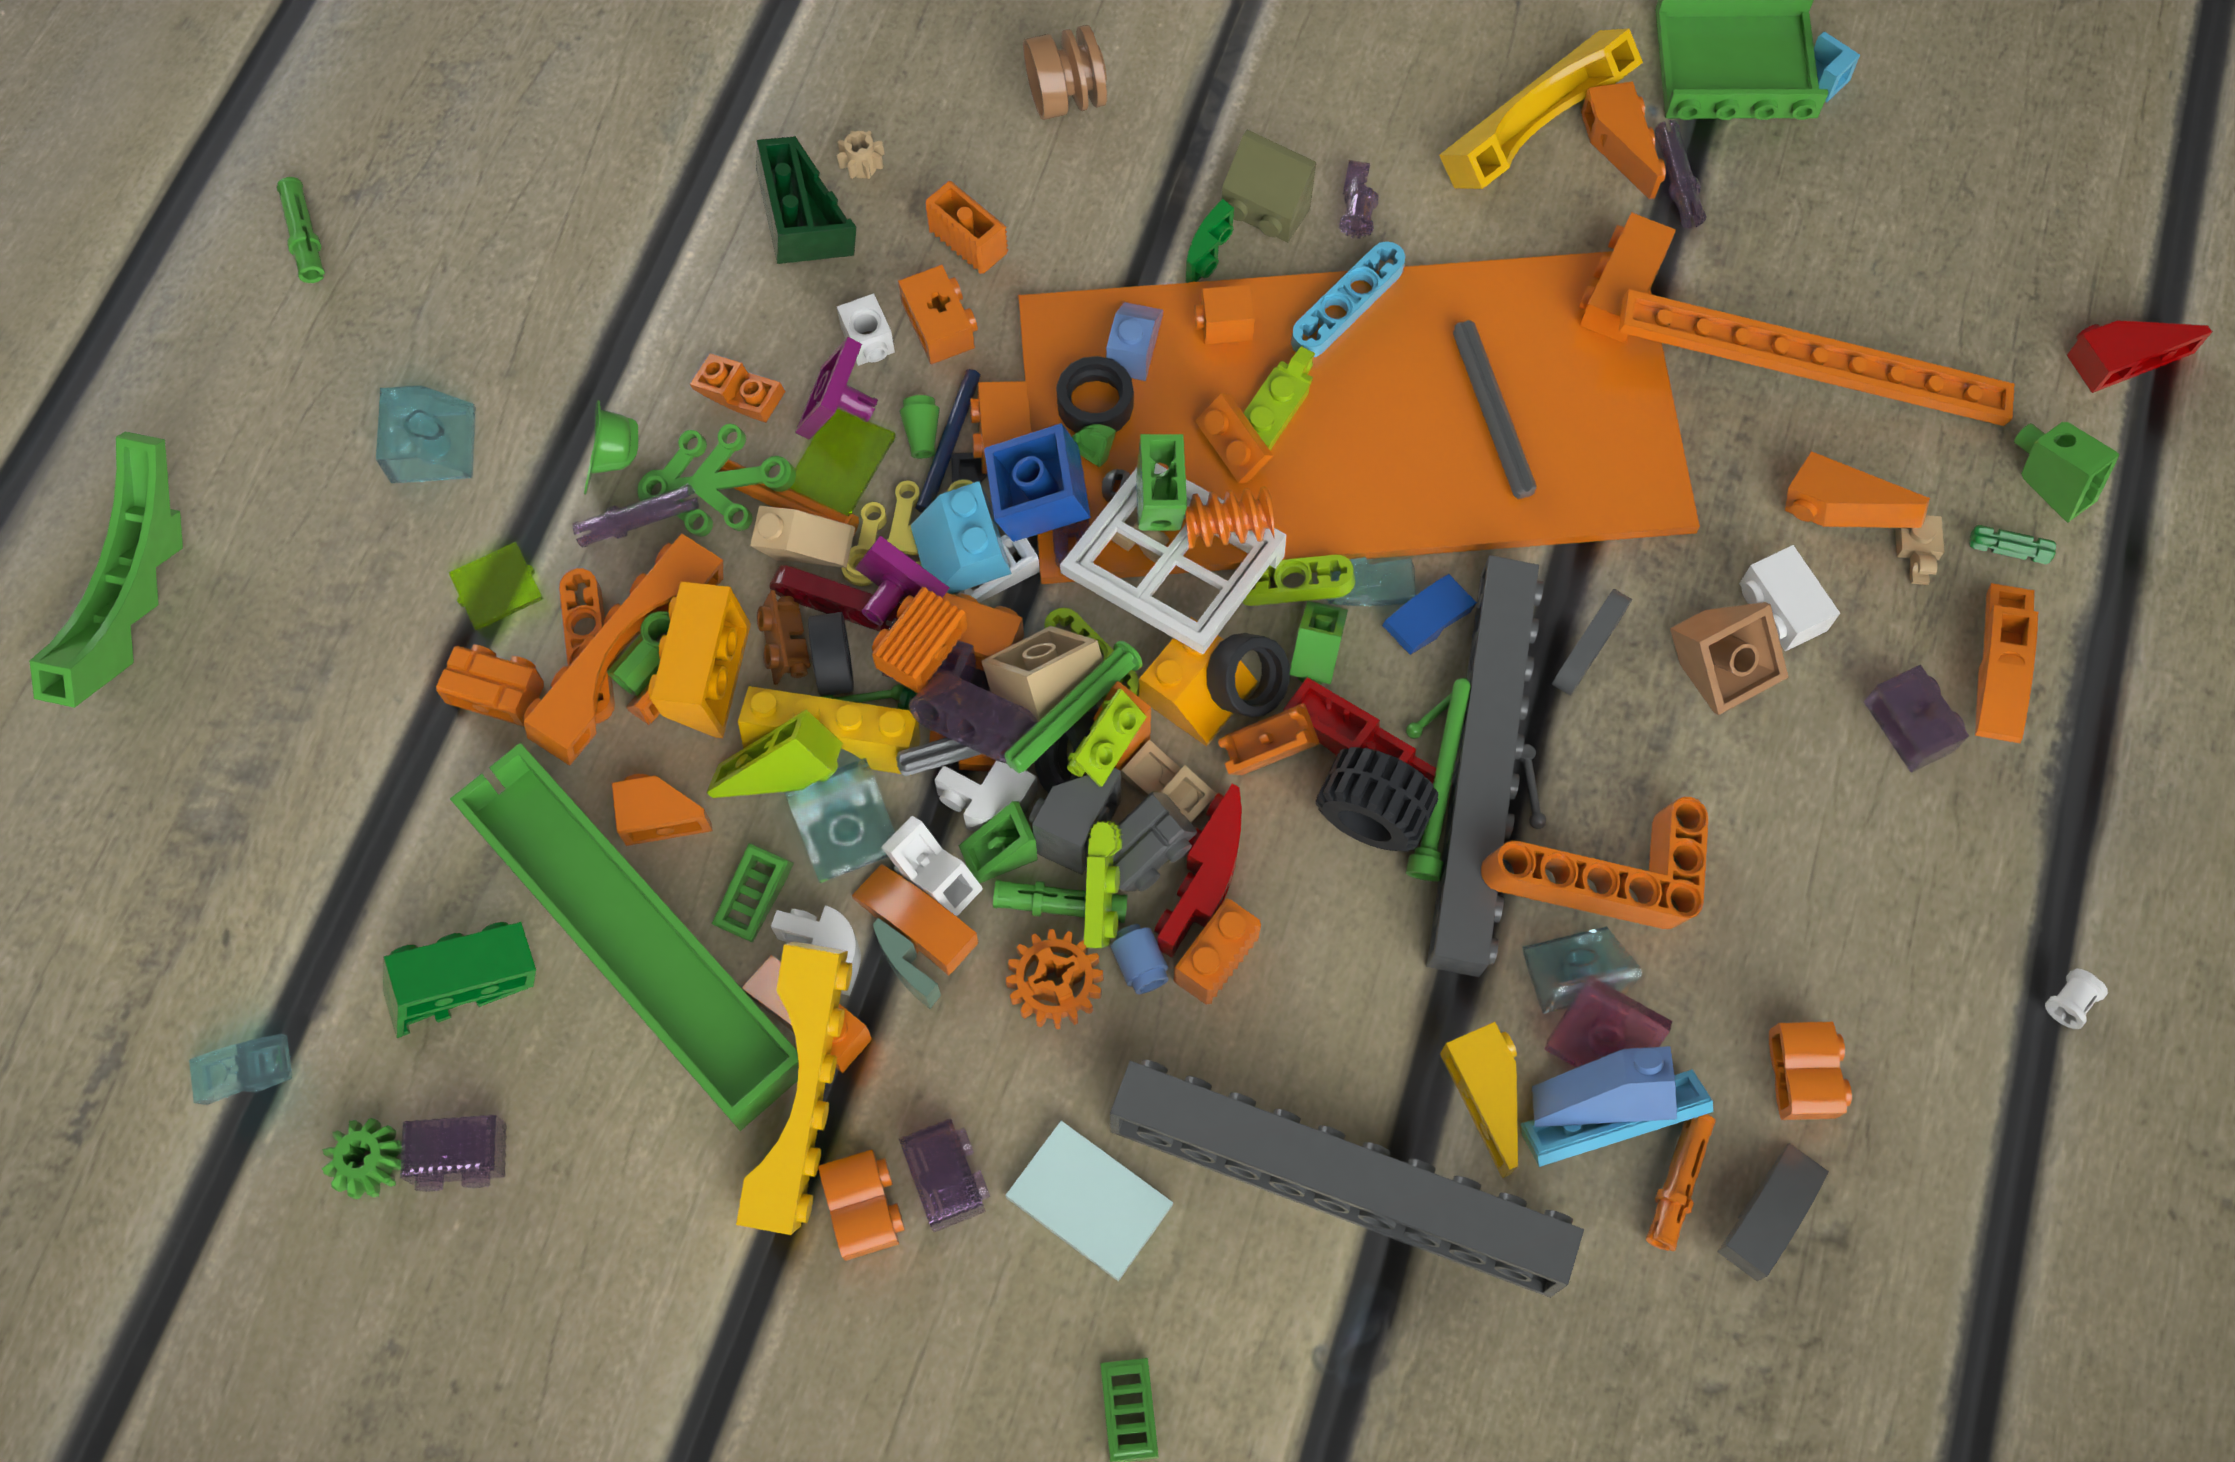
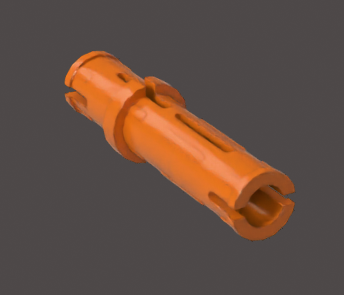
[1646,1114,1716,1251]

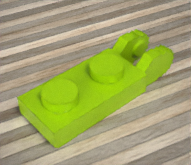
[1084,821,1123,948]

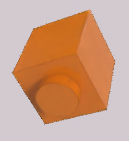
[1195,285,1255,344]

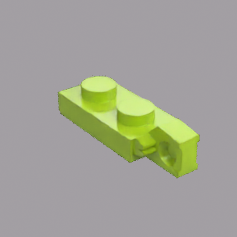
[1244,346,1315,450]

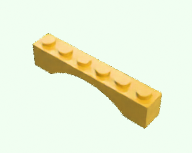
[1439,28,1643,189]
[736,941,852,1235]

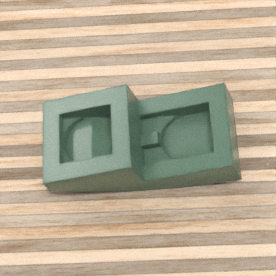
[873,918,941,1009]

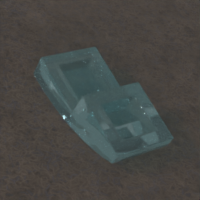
[1327,557,1416,606]
[189,1034,292,1105]

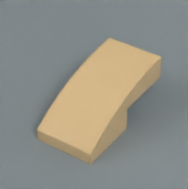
[1121,740,1217,823]

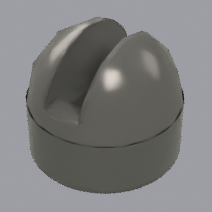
[1102,469,1130,503]

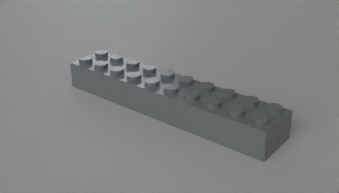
[1110,1060,1584,1298]

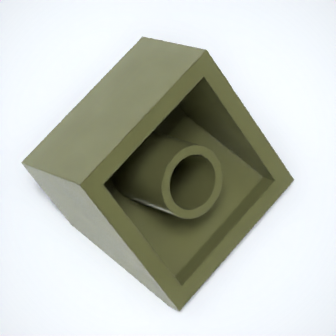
[1221,129,1316,243]

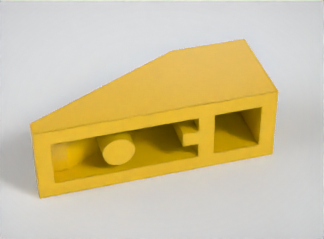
[1440,1022,1518,1178]

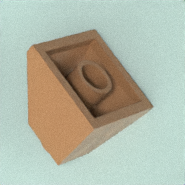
[1670,602,1789,715]

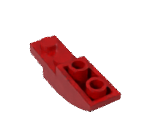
[1154,783,1242,958]

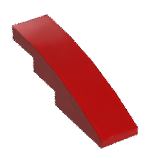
[1283,677,1452,784]

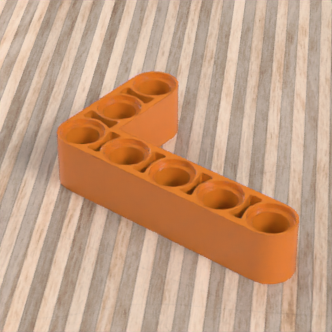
[1481,796,1709,929]

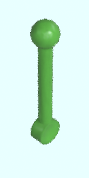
[1406,678,1467,739]
[820,684,905,703]

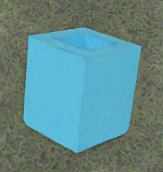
[1814,32,1860,102]

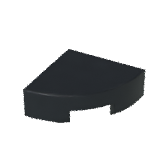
[952,452,988,484]

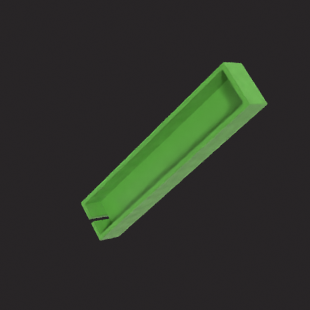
[450,743,799,1131]

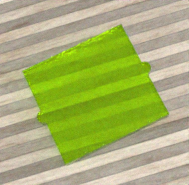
[448,542,544,631]

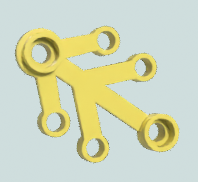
[841,480,974,586]

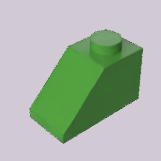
[1290,601,1348,685]

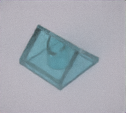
[1522,926,1642,1014]

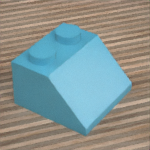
[910,481,1012,594]

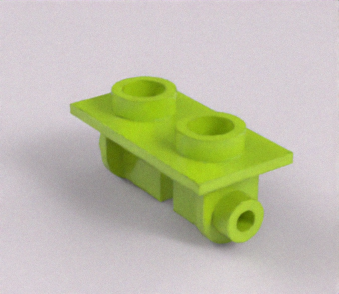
[1067,689,1147,787]

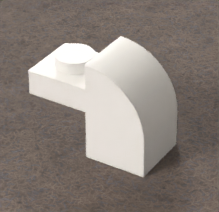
[935,757,1038,832]
[881,816,983,916]
[771,905,861,996]

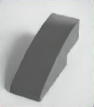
[1717,1143,1829,1282]

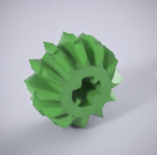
[322,1118,406,1199]

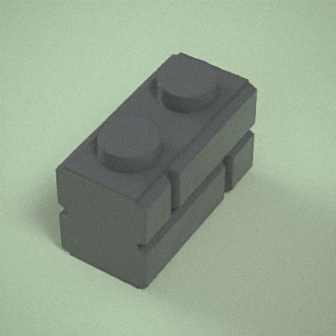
[1113,792,1198,892]

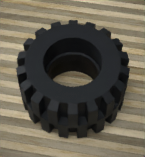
[1316,747,1439,852]

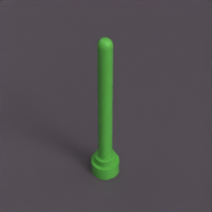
[1406,678,1471,882]

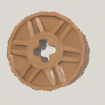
[1023,25,1107,120]

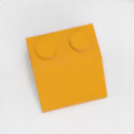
[1139,617,1258,747]

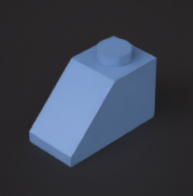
[1106,302,1163,381]

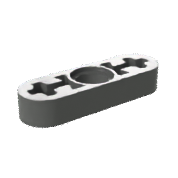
[1552,589,1632,696]

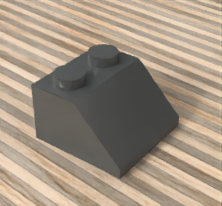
[1029,768,1121,875]

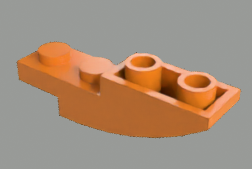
[1975,583,2039,743]

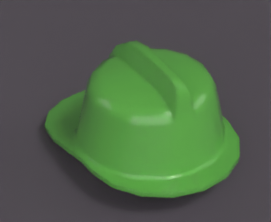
[584,400,638,495]

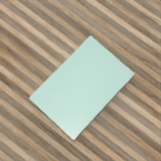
[1005,1121,1173,1281]

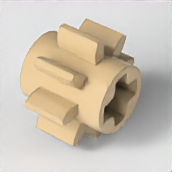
[837,131,884,179]

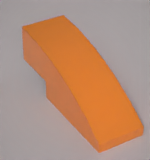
[852,864,979,976]

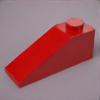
[2067,320,2213,393]

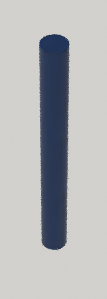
[916,369,981,513]

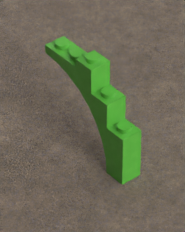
[29,431,183,708]

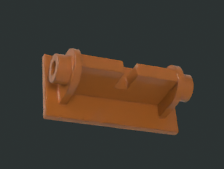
[757,590,811,685]

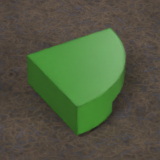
[1072,424,1116,467]

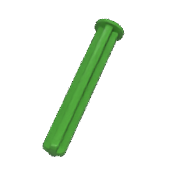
[1004,641,1142,773]

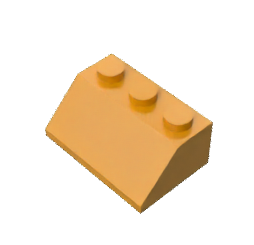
[648,582,751,739]

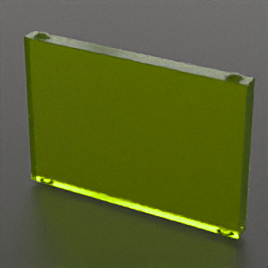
[790,409,896,516]

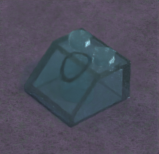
[376,385,476,484]
[785,758,895,883]

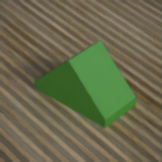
[958,801,1038,883]

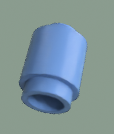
[1110,924,1169,994]

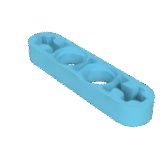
[1291,241,1405,357]

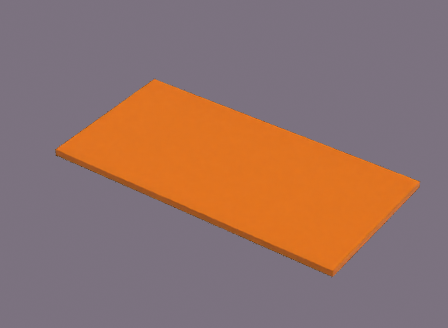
[1018,251,1700,584]

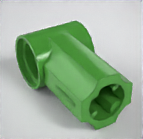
[607,611,670,696]

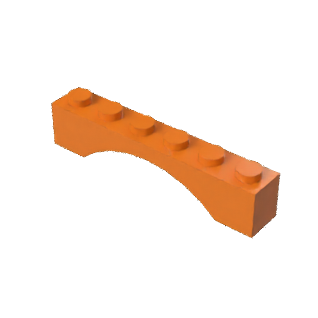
[524,533,723,766]

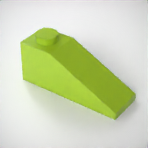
[706,710,843,798]

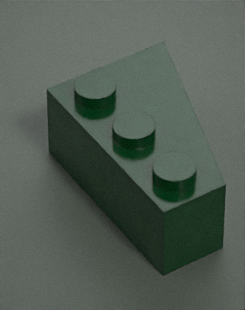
[756,136,857,264]

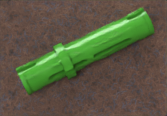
[276,177,325,283]
[993,880,1128,923]

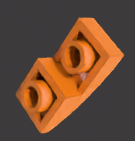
[690,354,786,423]

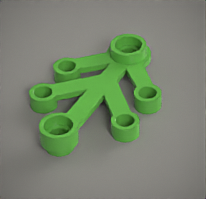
[637,424,796,537]

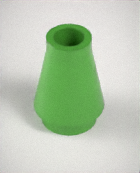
[899,395,940,459]

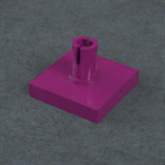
[795,337,878,440]
[855,536,949,626]

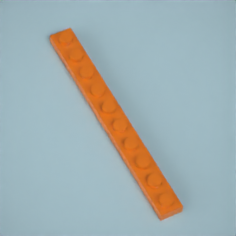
[1618,289,2015,426]

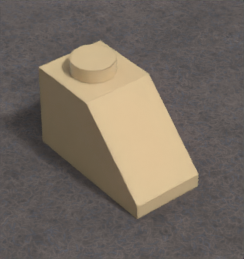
[750,506,855,568]

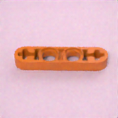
[559,568,615,724]

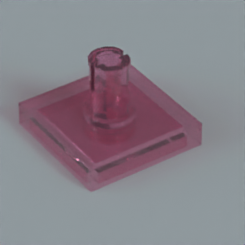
[1544,976,1673,1068]

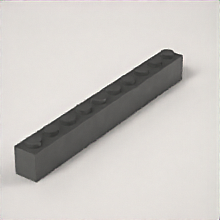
[1426,555,1544,977]

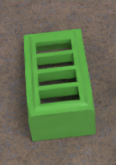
[712,843,794,942]
[1100,1358,1159,1462]

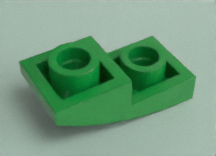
[1185,199,1234,283]

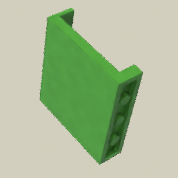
[1655,0,1828,120]

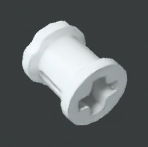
[2045,968,2108,1029]

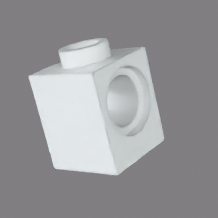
[837,293,895,366]

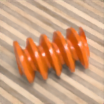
[1185,486,1274,549]

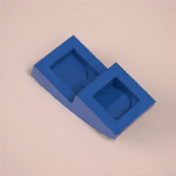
[1382,574,1477,655]

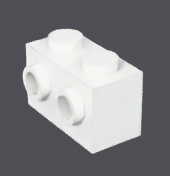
[1739,545,1840,651]

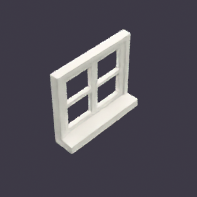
[1060,463,1286,655]

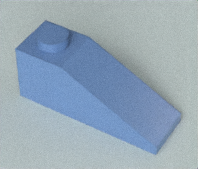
[1532,1046,1677,1127]

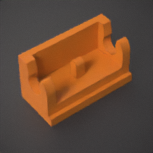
[1218,703,1320,775]

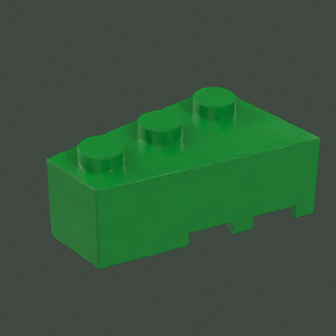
[383,922,536,1038]

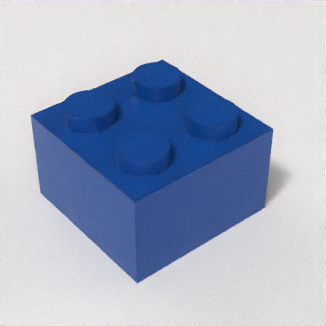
[984,423,1091,542]

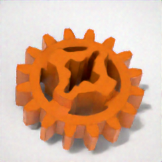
[1006,929,1104,1029]

